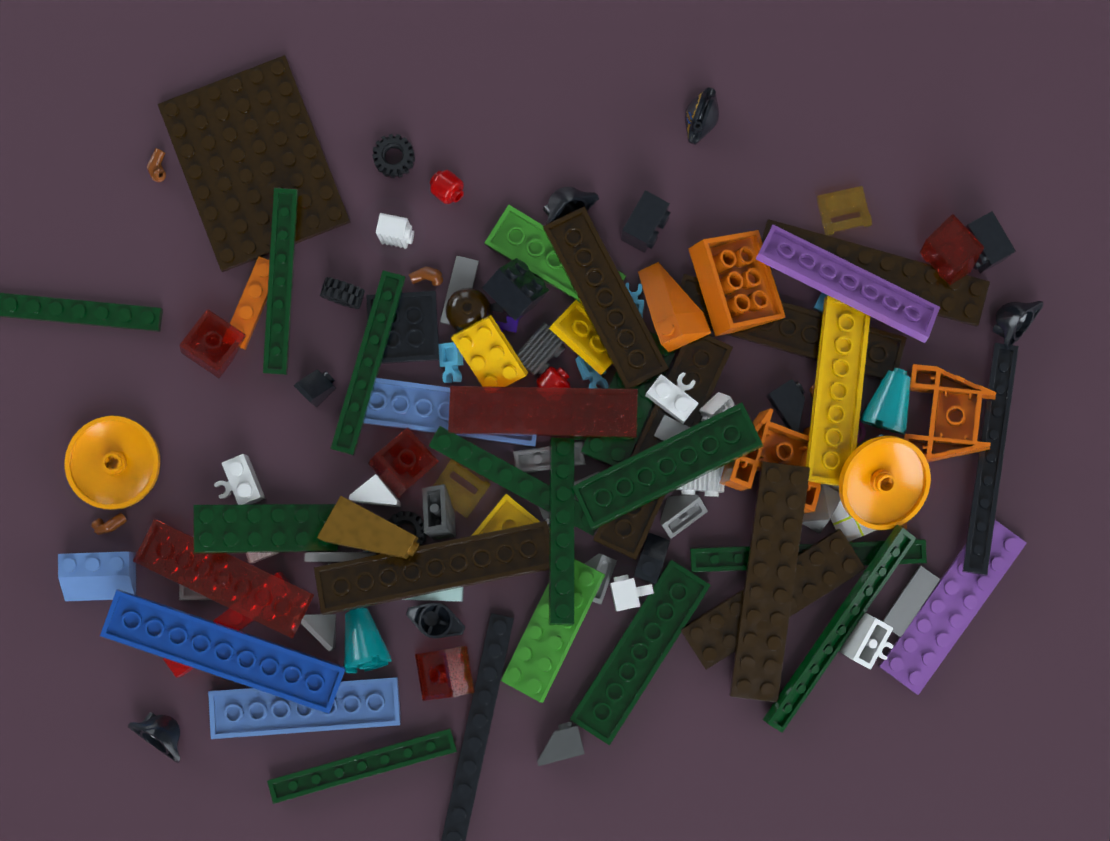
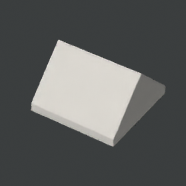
[349,474,401,507]

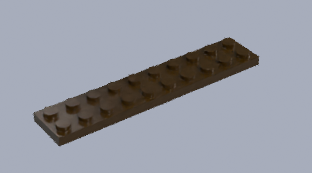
[762,219,990,327]
[680,274,907,380]
[593,335,733,560]
[729,461,810,702]
[314,521,549,615]

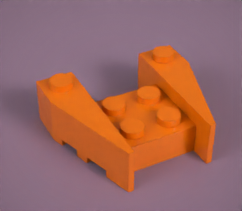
[904,364,996,462]
[720,408,821,514]

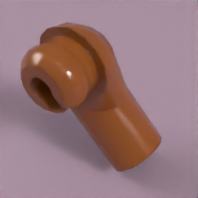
[91,512,127,535]

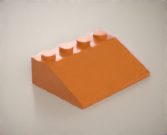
[688,230,786,337]

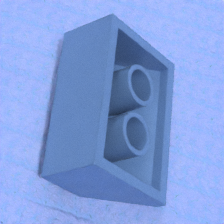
[58,552,136,601]

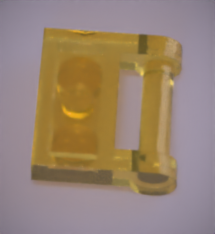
[817,186,872,236]
[433,459,491,518]

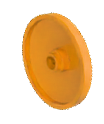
[65,416,160,510]
[839,436,931,530]

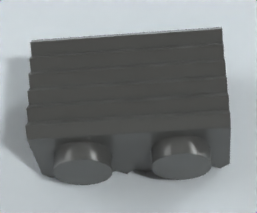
[516,322,566,377]

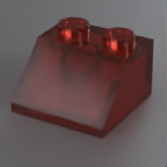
[920,214,984,285]
[179,309,246,378]
[368,427,439,498]
[415,645,474,701]

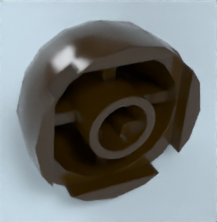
[445,288,492,332]

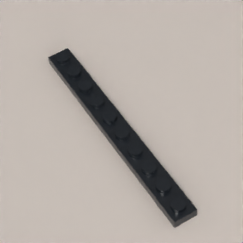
[962,343,1019,576]
[441,613,514,841]

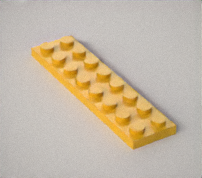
[806,296,870,486]

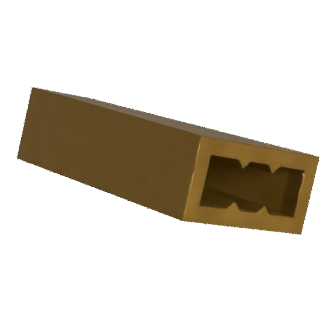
[317,496,419,559]

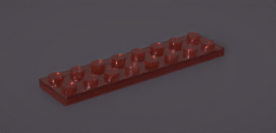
[448,386,638,437]
[133,519,314,639]

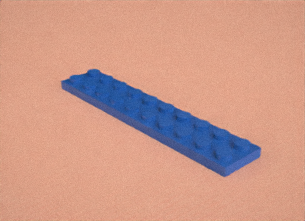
[100,589,345,714]

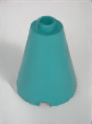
[860,368,911,435]
[344,607,392,673]

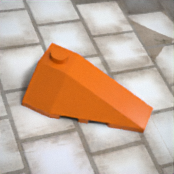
[638,262,711,352]

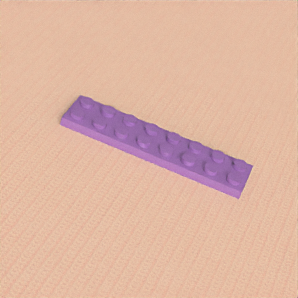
[756,225,940,343]
[878,520,1026,695]

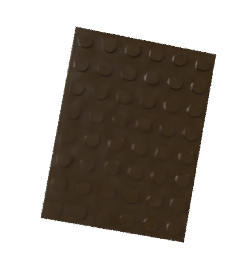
[157,55,351,272]

